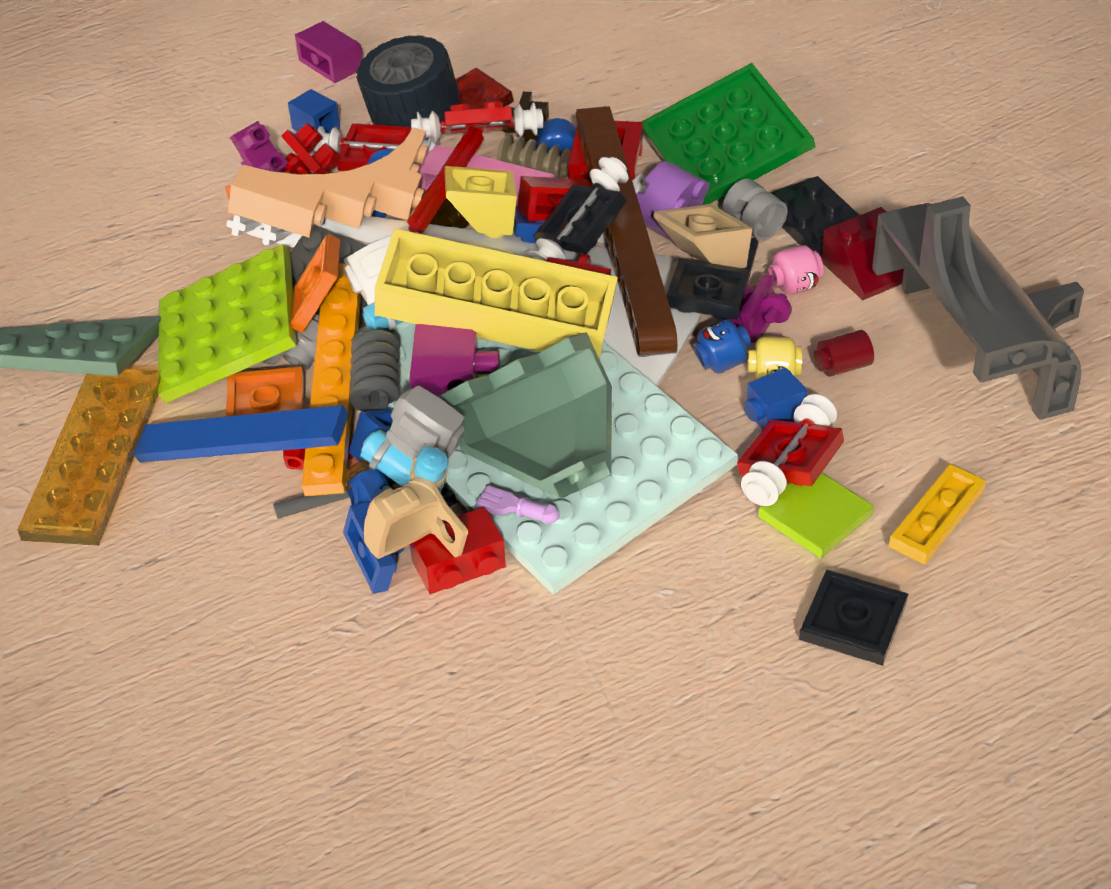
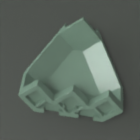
[438,333,612,499]

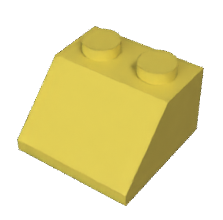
[444,166,517,238]

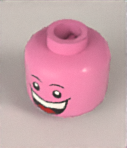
[768,245,824,295]

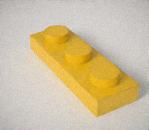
[889,464,986,565]

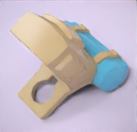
[364,447,468,559]

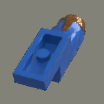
[343,461,405,594]

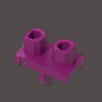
[229,121,287,173]
[728,275,792,343]

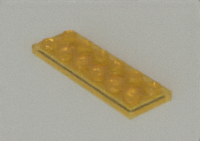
[17,368,162,546]

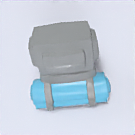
[360,385,465,493]

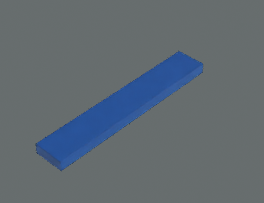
[133,405,349,463]

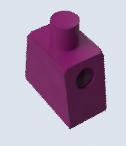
[409,324,500,397]

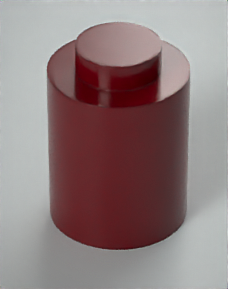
[813,330,874,377]

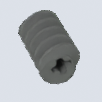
[349,330,400,412]

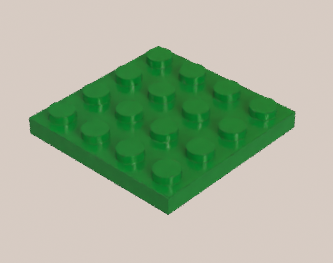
[641,63,816,205]

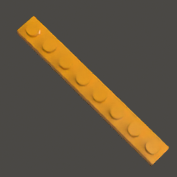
[302,263,361,496]

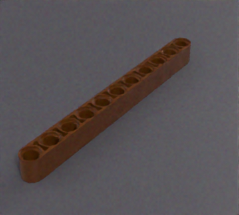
[576,106,678,357]

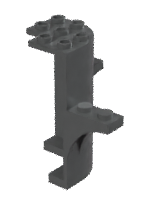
[872,196,1084,420]

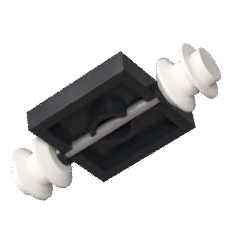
[527,157,629,261]

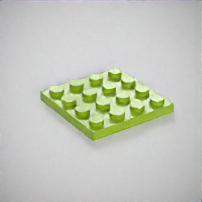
[158,244,297,403]

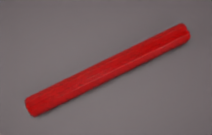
[407,126,484,234]

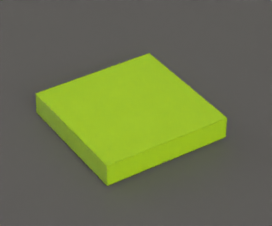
[758,473,874,559]

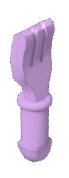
[475,485,560,524]

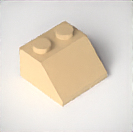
[654,204,753,268]

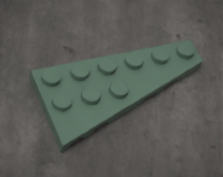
[0,316,162,376]

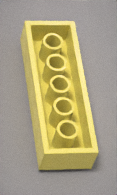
[375,228,618,360]

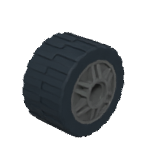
[356,35,460,127]

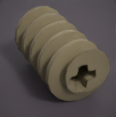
[498,133,571,178]

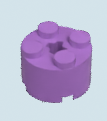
[637,161,709,242]

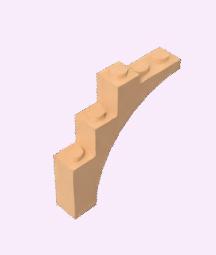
[228,127,428,238]

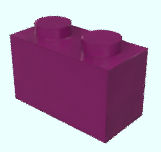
[295,21,363,83]

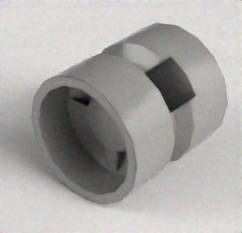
[723,178,788,240]

